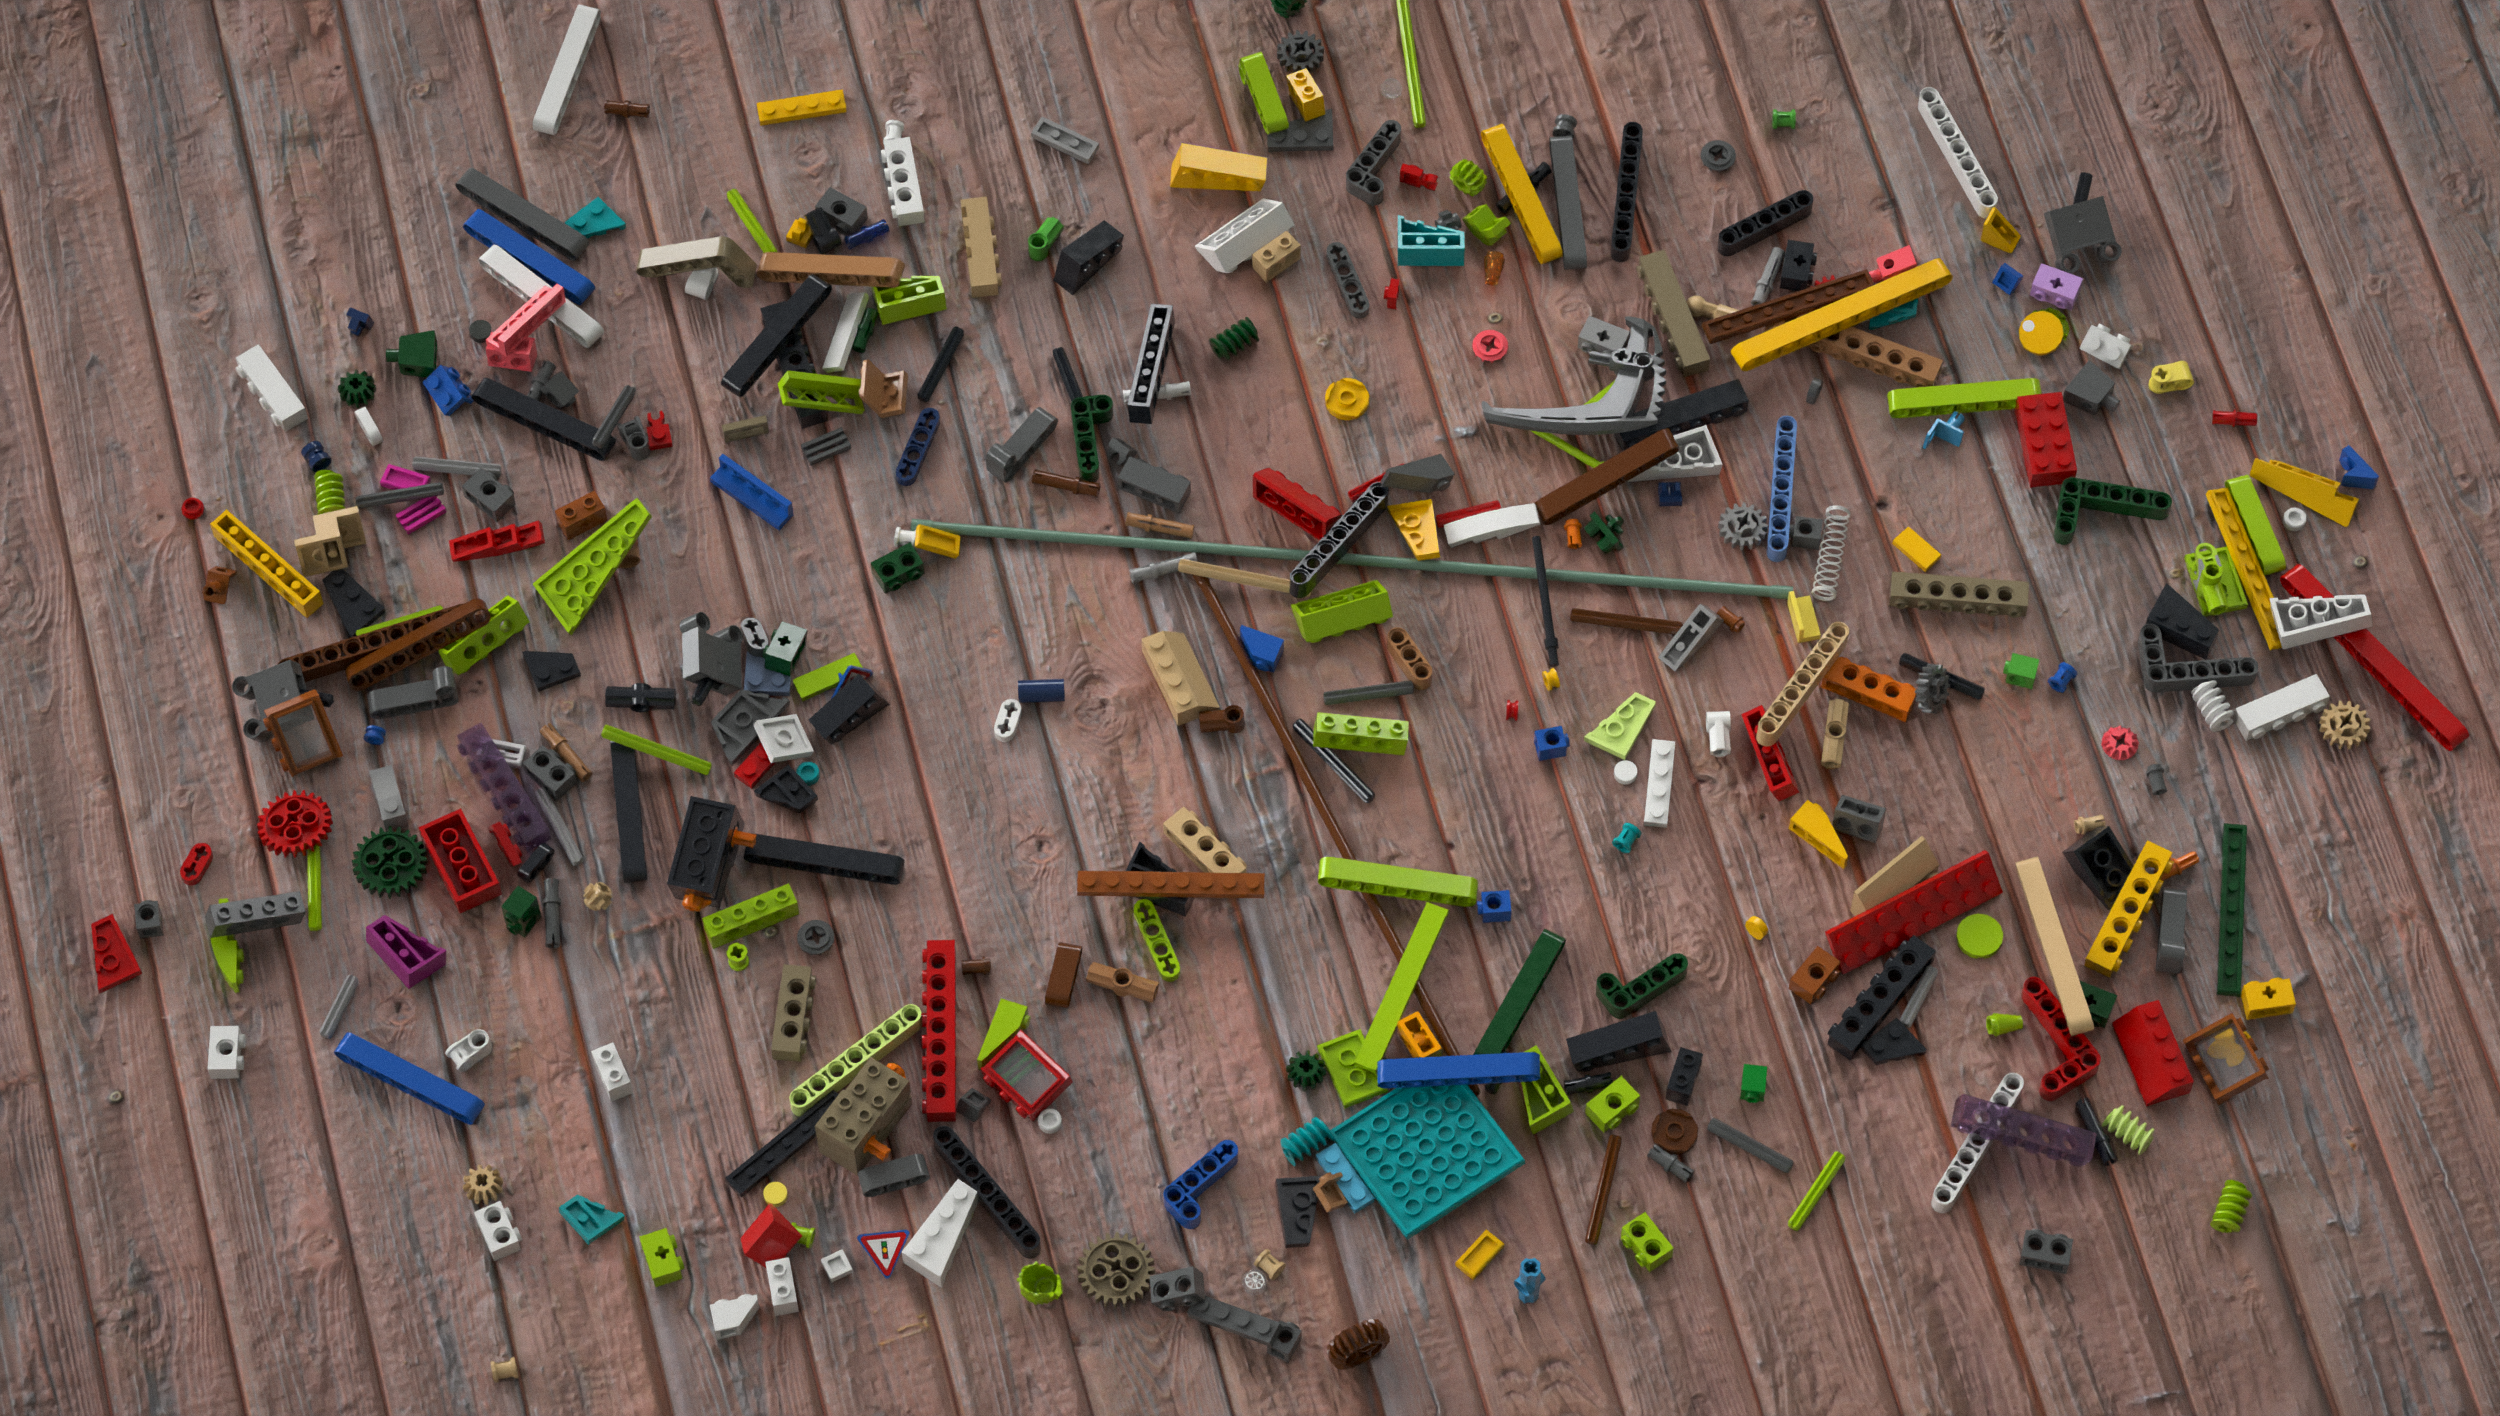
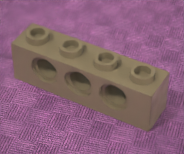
[771,964,816,1062]

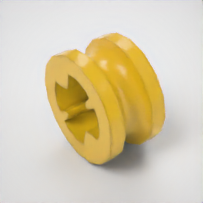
[1542,668,1560,691]

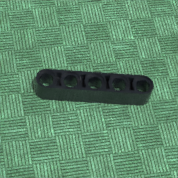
[1717,190,1813,256]

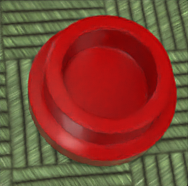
[181,497,204,520]

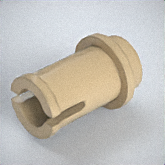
[2074,815,2105,835]

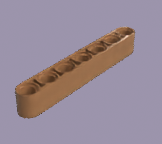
[756,252,905,288]

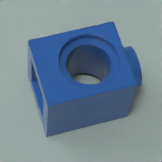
[1534,726,1570,761]
[1477,890,1512,923]

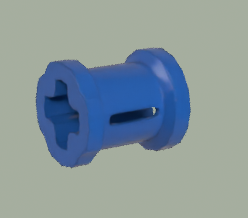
[2048,662,2077,693]

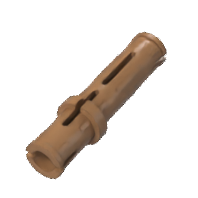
[1125,512,1195,539]
[540,723,593,782]

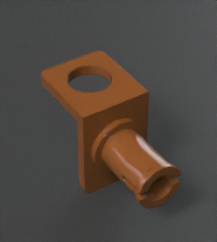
[202,566,237,604]

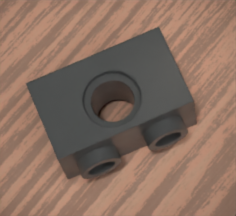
[815,187,868,237]
[462,468,516,522]

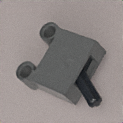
[2044,172,2122,273]
[680,612,743,706]
[232,660,334,742]

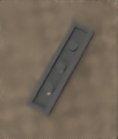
[1187,1296,1282,1347]

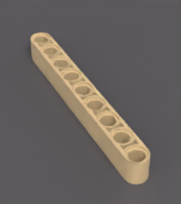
[2015,856,2095,1036]

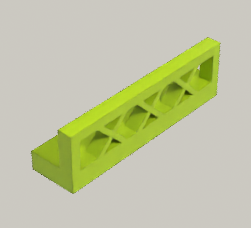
[778,370,865,414]

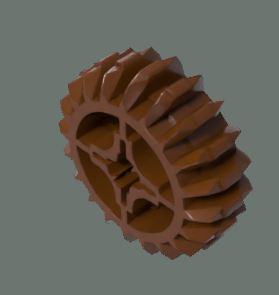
[1326,1319,1390,1370]

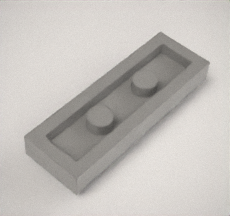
[1031,117,1099,164]

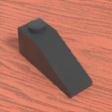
[1380,454,1455,493]

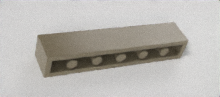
[1636,250,1710,377]

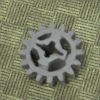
[1718,502,1768,551]

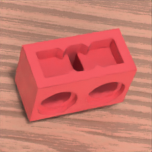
[486,332,537,372]

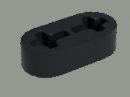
[518,843,555,883]

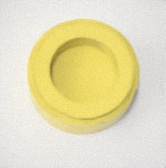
[763,1182,788,1207]

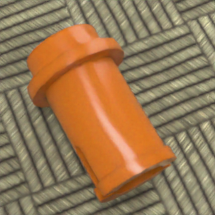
[1564,519,1582,549]

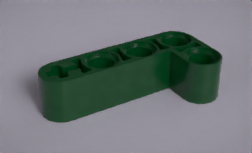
[1071,394,1113,483]
[1596,953,1688,1019]

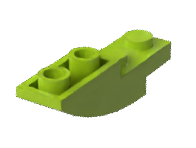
[211,898,244,993]

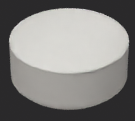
[2283,508,2306,531]
[1614,760,1637,785]
[1038,1109,1062,1134]

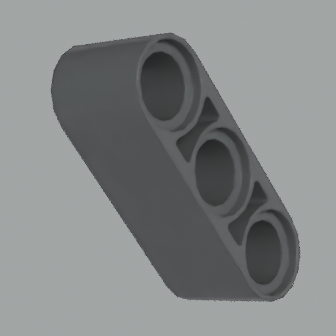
[857,1154,930,1197]

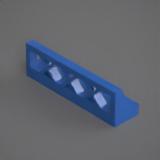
[710,454,794,531]

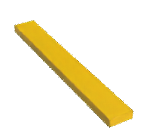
[2205,487,2282,650]

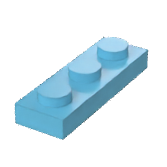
[1316,1143,1375,1214]

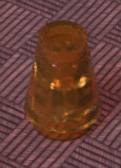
[1484,251,1505,286]

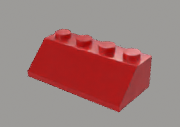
[1253,467,1342,541]
[2112,1000,2194,1107]

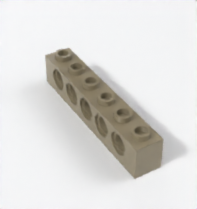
[1889,571,2029,618]

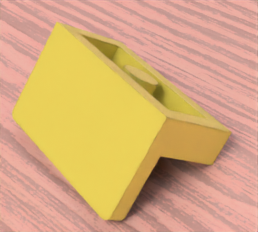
[1787,591,1821,643]

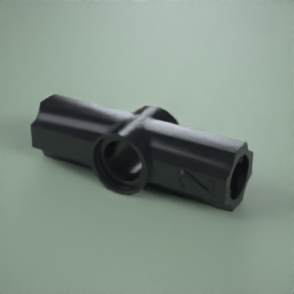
[605,683,676,713]

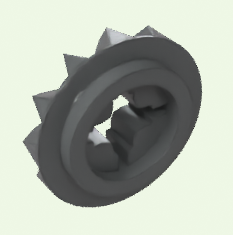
[1700,140,1736,173]
[797,920,834,956]

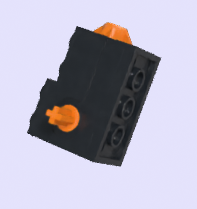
[667,796,757,912]

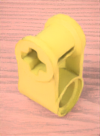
[2148,361,2194,394]

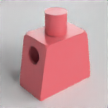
[1869,245,1917,284]

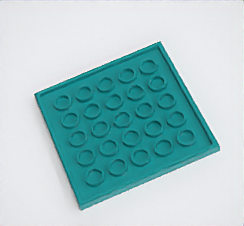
[1330,1085,1525,1240]

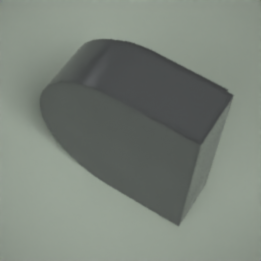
[1806,377,1823,405]

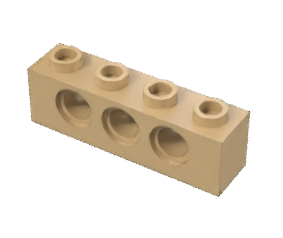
[1163,807,1247,873]

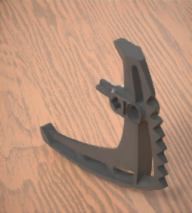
[1482,316,1666,435]

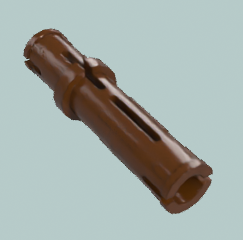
[1032,469,1101,497]

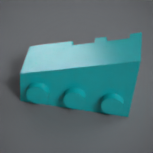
[1397,215,1465,266]

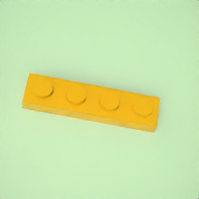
[757,89,847,126]

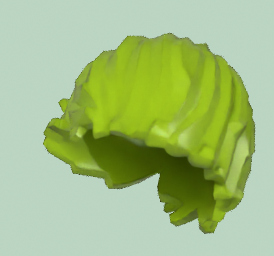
[1017,1261,1063,1305]

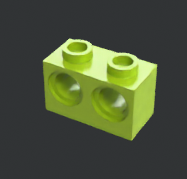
[1621,1212,1674,1272]

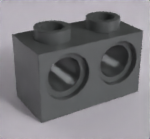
[523,745,577,801]
[1832,795,1886,843]
[2019,1229,2073,1274]
[1150,1266,1205,1311]

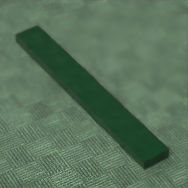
[2216,823,2247,997]

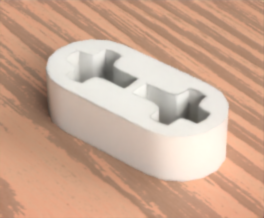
[354,407,383,446]
[994,699,1022,742]

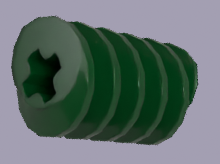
[1209,317,1259,361]

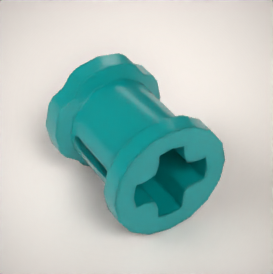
[1612,823,1642,853]

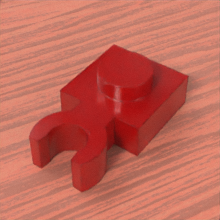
[1400,163,1438,191]
[646,411,673,451]

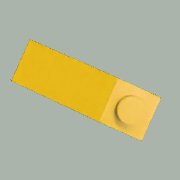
[1789,800,1848,869]

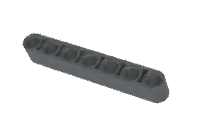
[1549,136,1587,270]
[455,168,589,261]

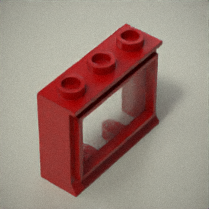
[981,1029,1073,1121]

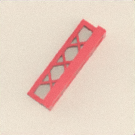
[486,284,566,357]

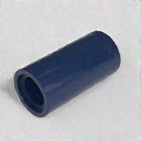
[1018,679,1065,703]

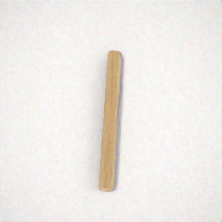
[1178,559,1311,597]

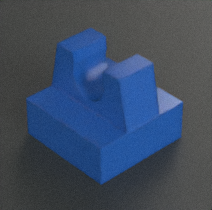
[1992,263,2023,295]

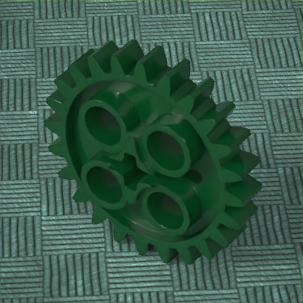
[352,826,428,899]

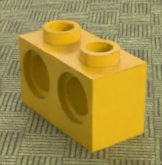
[1286,68,1326,122]

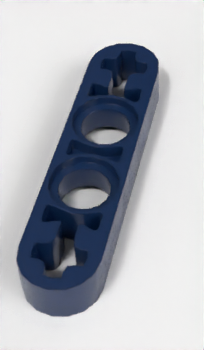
[896,408,940,486]

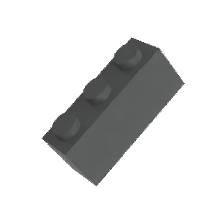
[1118,456,1191,514]

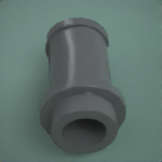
[2146,764,2167,795]

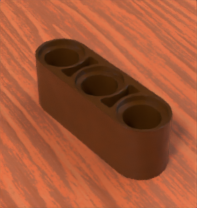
[1045,942,1083,1009]

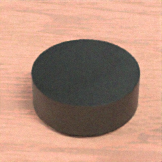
[469,320,492,343]

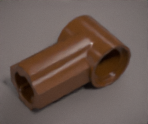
[1199,705,1245,733]

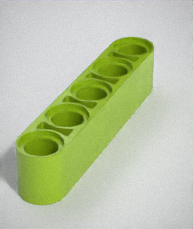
[2225,475,2286,576]

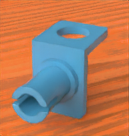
[1923,411,1965,449]

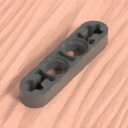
[1326,242,1370,319]

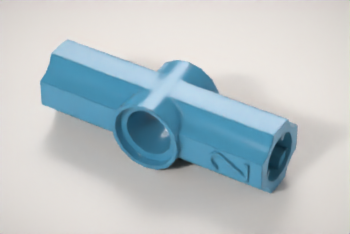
[1514,1258,1546,1303]

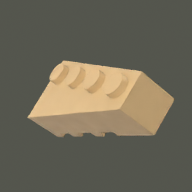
[961,197,1002,298]

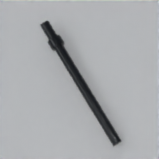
[1532,536,1559,667]

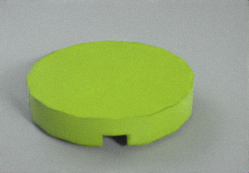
[1956,913,2003,959]

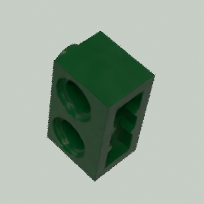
[871,543,925,594]
[501,886,542,938]

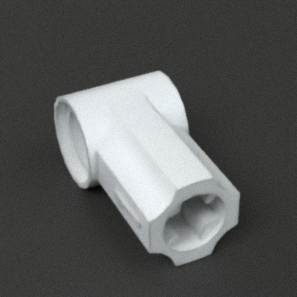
[1706,711,1731,757]

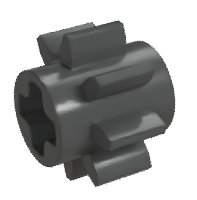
[1435,210,1462,230]

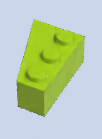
[871,276,947,325]
[1521,1045,1574,1135]

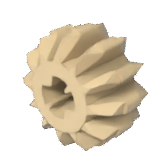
[463,1164,504,1205]

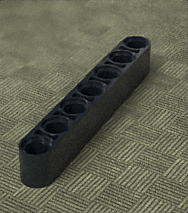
[1611,122,1643,263]
[721,274,832,397]
[471,378,616,461]
[1289,482,1389,598]
[610,740,647,883]
[743,834,905,885]
[933,1126,1041,1259]

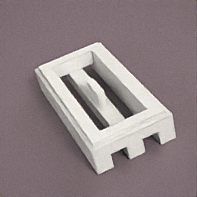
[476,737,527,769]

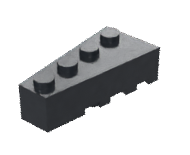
[1566,1011,1672,1072]

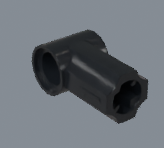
[804,207,842,255]

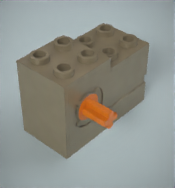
[815,1057,912,1176]

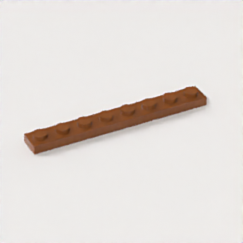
[1077,871,1265,898]

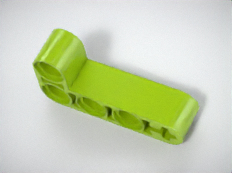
[1239,52,1289,135]

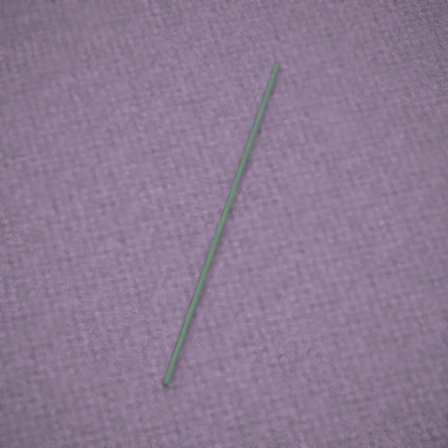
[911,519,1793,600]

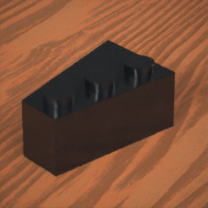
[1053,220,1124,295]
[1126,842,1195,917]

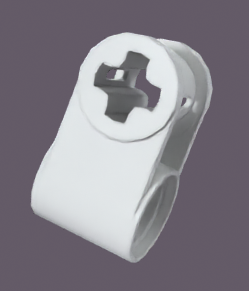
[685,267,718,300]
[445,1029,492,1072]

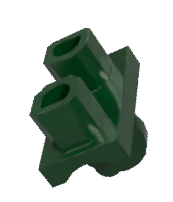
[1584,511,1624,554]

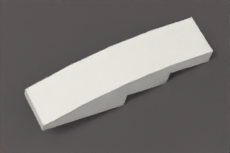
[1444,503,1540,548]

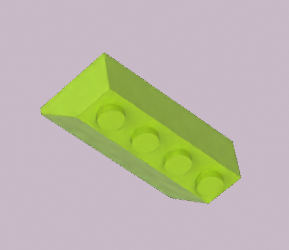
[1291,580,1393,643]

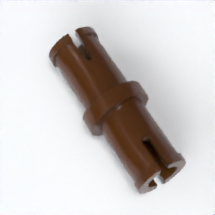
[604,100,650,118]

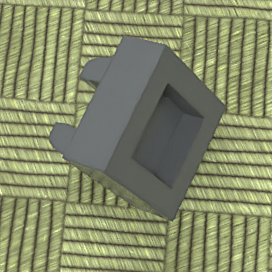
[1107,437,1138,465]

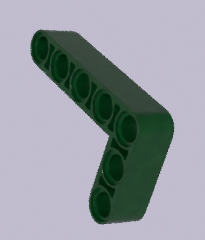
[2053,477,2172,545]

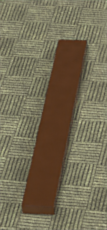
[1702,269,1875,344]

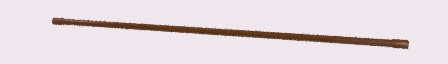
[1192,574,1481,1096]

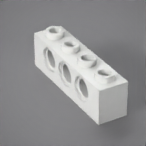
[881,137,925,226]

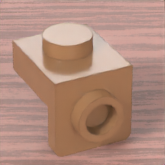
[1313,1172,1348,1213]

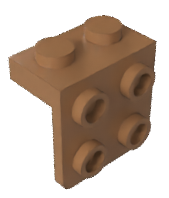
[859,359,908,418]

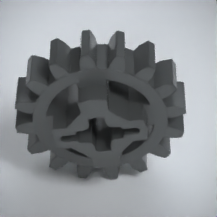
[1277,30,1324,73]
[1915,663,1950,714]

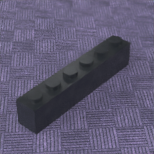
[1614,379,1749,452]

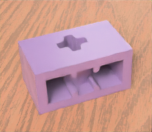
[2030,263,2083,311]

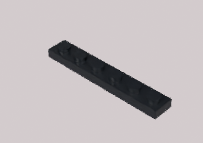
[725,1090,838,1198]

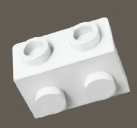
[2079,323,2134,369]

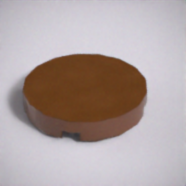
[1651,1108,1699,1155]

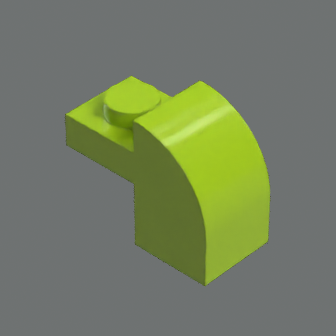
[1462,204,1511,246]

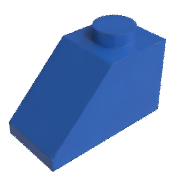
[1240,625,1284,673]

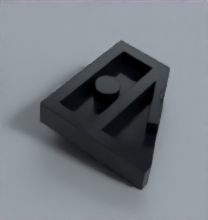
[522,651,581,692]
[754,764,818,813]
[1861,1017,1927,1065]

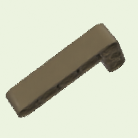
[636,236,757,288]

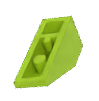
[977,998,1031,1070]

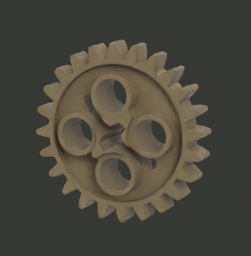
[1077,1232,1155,1309]

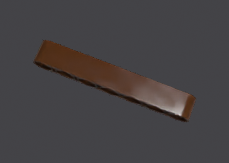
[1535,428,1680,525]
[345,598,491,691]

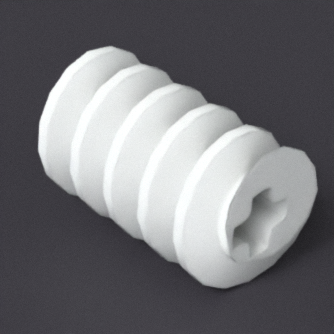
[2191,680,2234,732]

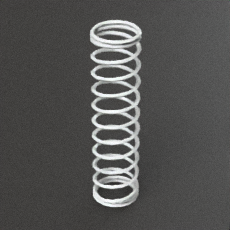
[1811,505,1851,601]

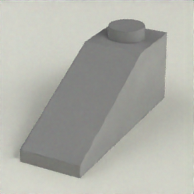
[1658,604,1724,672]
[369,765,409,832]

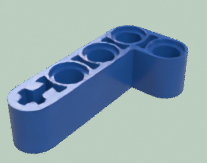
[1163,1140,1238,1229]

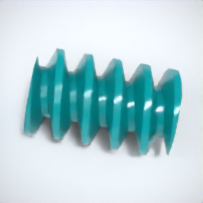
[1280,1117,1334,1166]

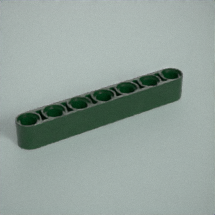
[1473,929,1566,1055]

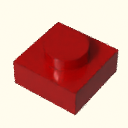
[1384,278,1400,310]

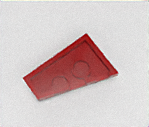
[91,914,142,994]

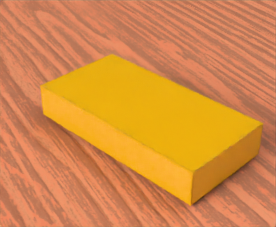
[915,524,960,559]
[1892,526,1941,572]
[1455,1229,1504,1280]

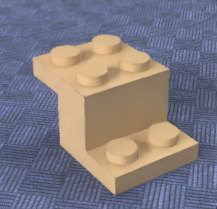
[294,506,366,577]

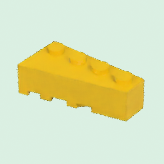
[1170,143,1267,191]

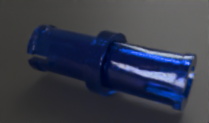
[844,219,890,250]

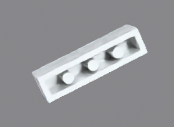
[236,344,308,432]
[2233,674,2330,741]

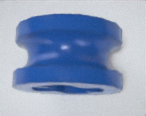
[364,725,386,745]

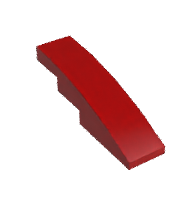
[449,520,545,562]

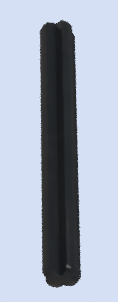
[1293,719,1375,803]

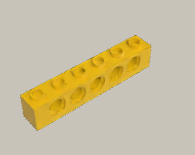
[210,509,324,618]
[2084,840,2174,978]

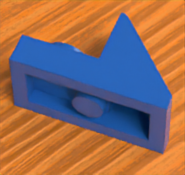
[2339,445,2379,489]

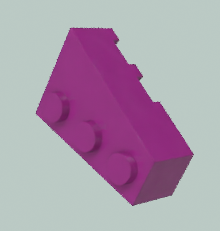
[366,915,447,989]

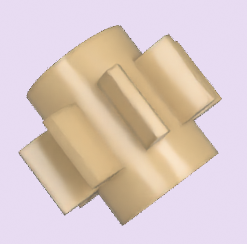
[583,882,612,911]

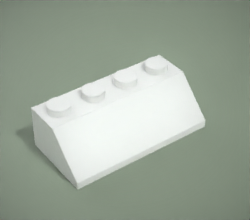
[1195,198,1294,273]

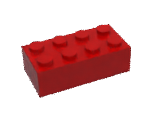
[2015,392,2077,488]
[418,808,502,914]

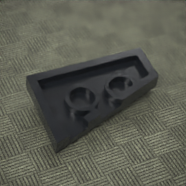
[322,569,386,638]

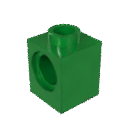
[1740,1064,1767,1103]

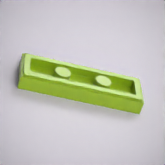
[792,653,863,702]

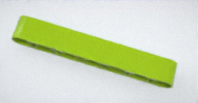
[1887,378,2042,418]
[1318,857,1478,907]

